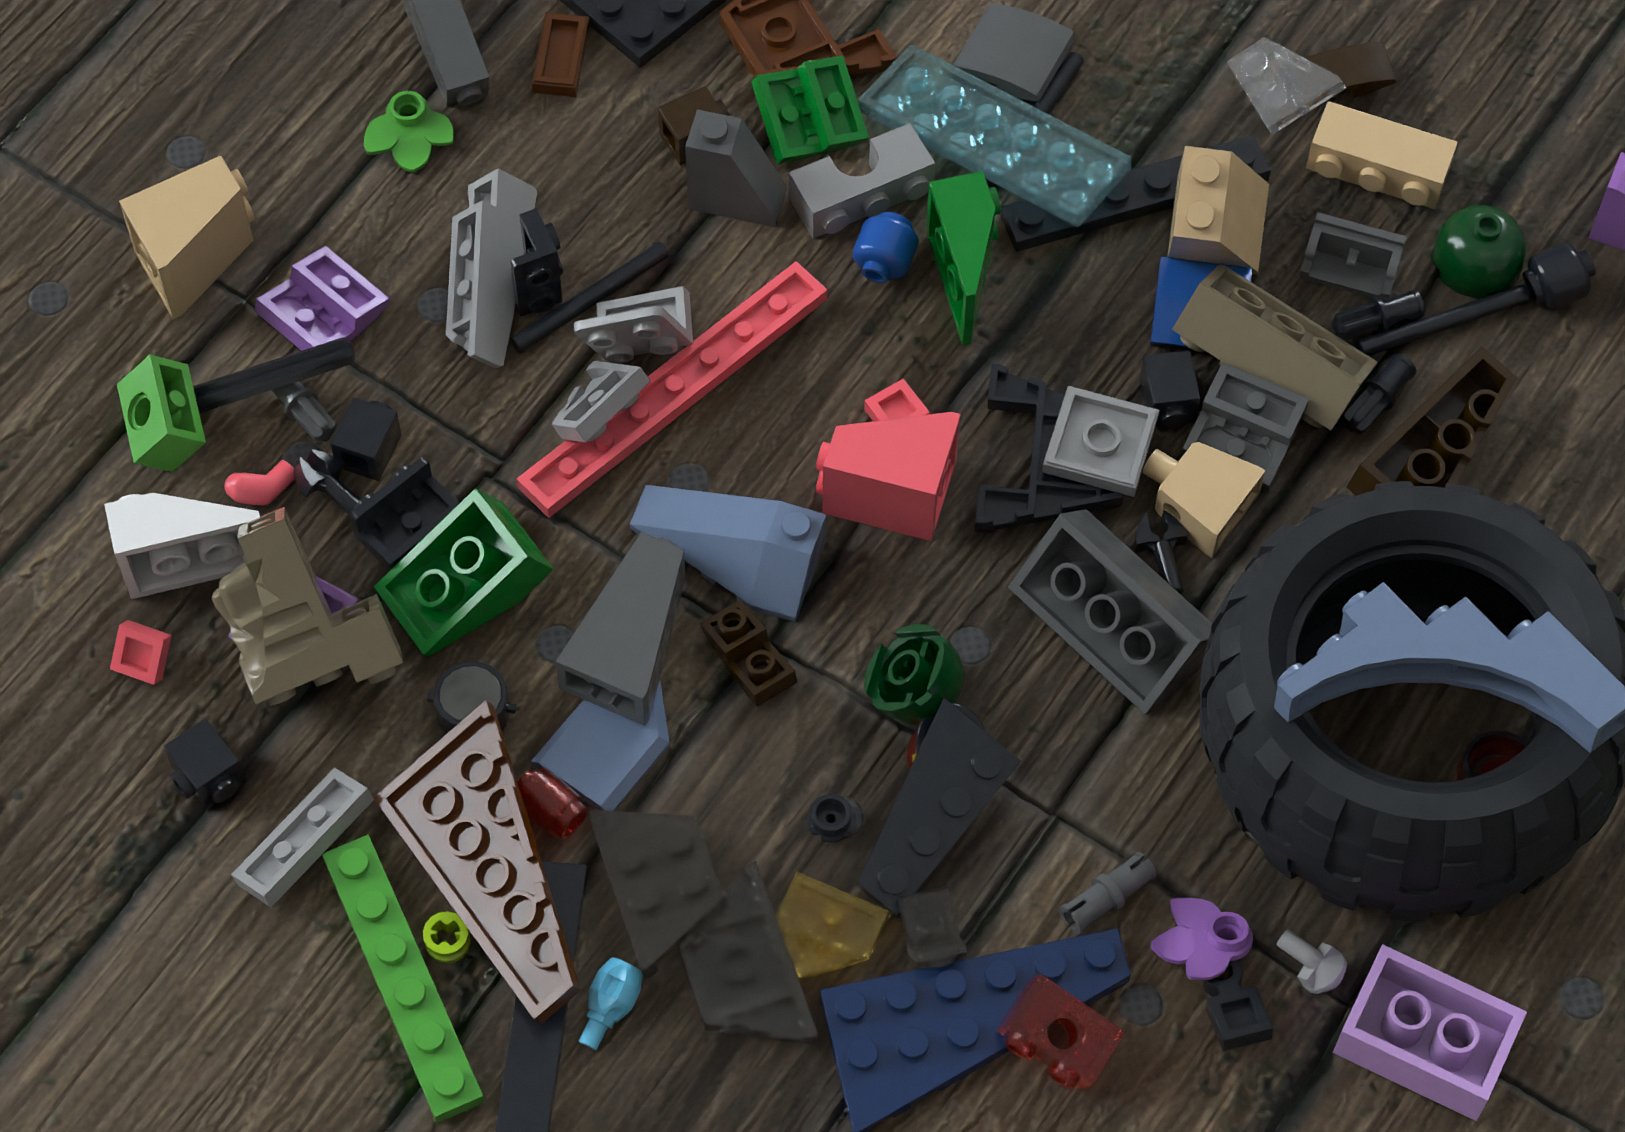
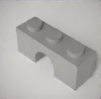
[789,123,935,239]

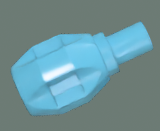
[578,957,643,1050]

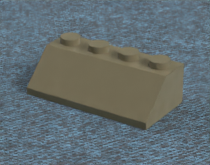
[1172,263,1378,430]

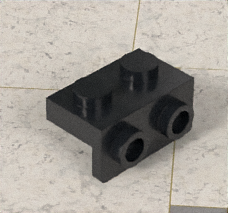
[510,208,563,316]
[350,457,460,571]

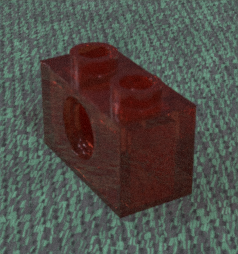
[996,973,1126,1090]

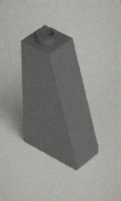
[401,0,489,106]
[555,532,686,726]

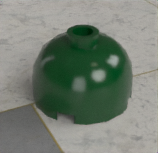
[1431,205,1527,298]
[864,623,965,725]

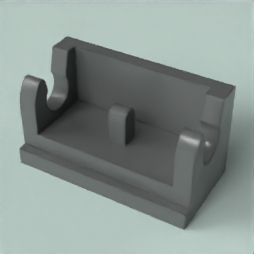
[1299,212,1407,300]

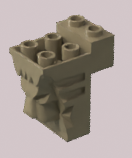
[212,507,403,706]

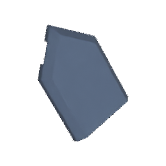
[531,681,670,818]

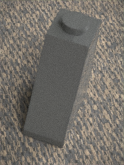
[685,109,787,227]

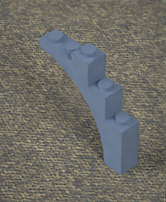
[1274,582,1625,753]

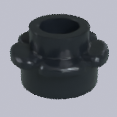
[806,794,856,843]

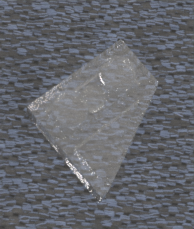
[1227,37,1346,135]

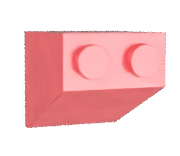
[816,412,961,541]

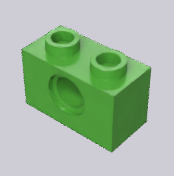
[117,354,206,472]

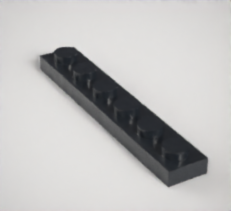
[1000,135,1271,252]

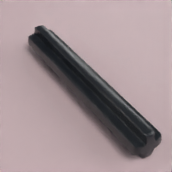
[193,337,355,414]

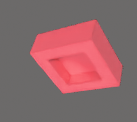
[864,378,930,421]
[110,620,172,685]

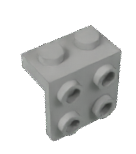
[574,286,693,363]

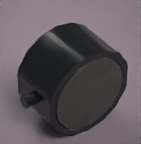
[427,661,516,734]

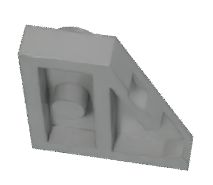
[552,361,650,443]

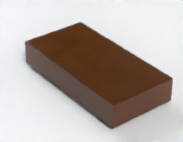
[532,12,590,97]

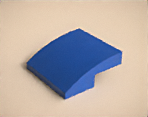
[1150,257,1252,352]

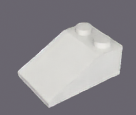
[104,493,260,599]

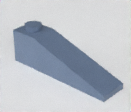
[630,485,826,623]

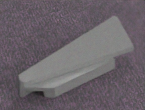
[446,168,537,368]

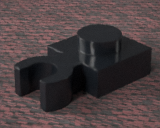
[1203,960,1273,1051]

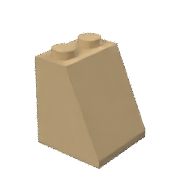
[1167,146,1269,275]
[119,156,255,320]

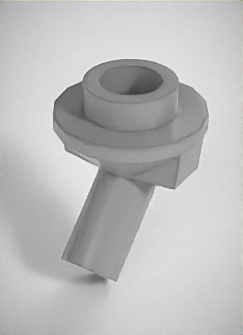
[1276,929,1347,994]

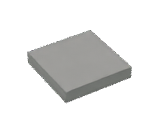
[1042,386,1160,497]

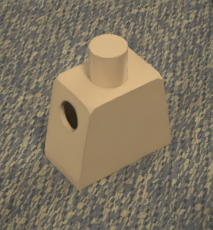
[1143,442,1266,558]

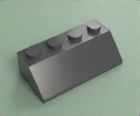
[1008,509,1212,714]

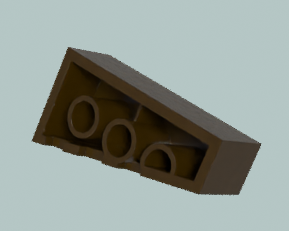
[1346,346,1517,496]

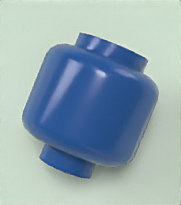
[852,212,919,283]

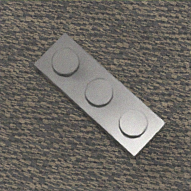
[231,767,374,907]

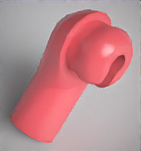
[224,460,295,506]

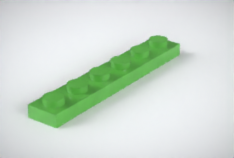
[322,834,485,1123]

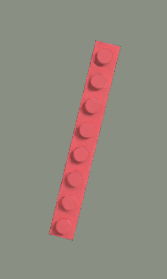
[516,261,828,518]

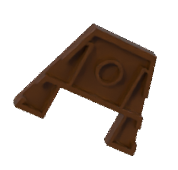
[719,0,897,78]

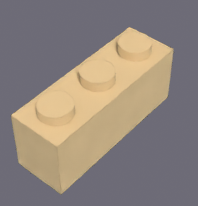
[1306,101,1458,209]

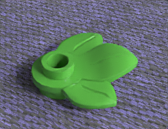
[364,91,454,172]

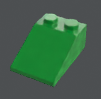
[926,171,1001,346]
[373,488,554,657]

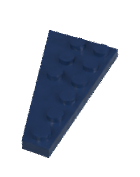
[820,928,1131,1132]

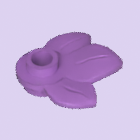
[1151,898,1253,980]

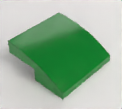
[751,56,869,165]

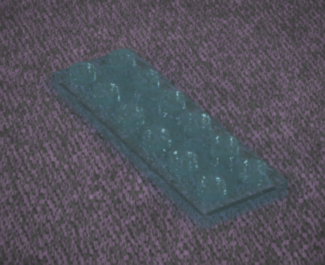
[858,44,1131,227]

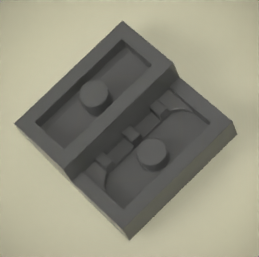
[953,3,1076,102]
[1182,362,1309,492]

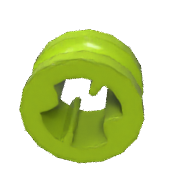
[423,911,471,963]

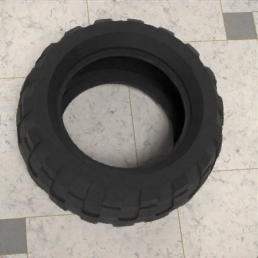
[1199,481,1625,922]

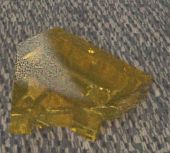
[776,871,889,980]

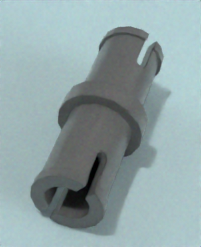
[1059,852,1157,934]

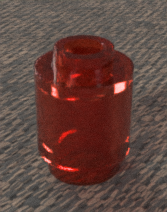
[517,767,588,840]

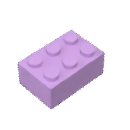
[1333,944,1527,1121]

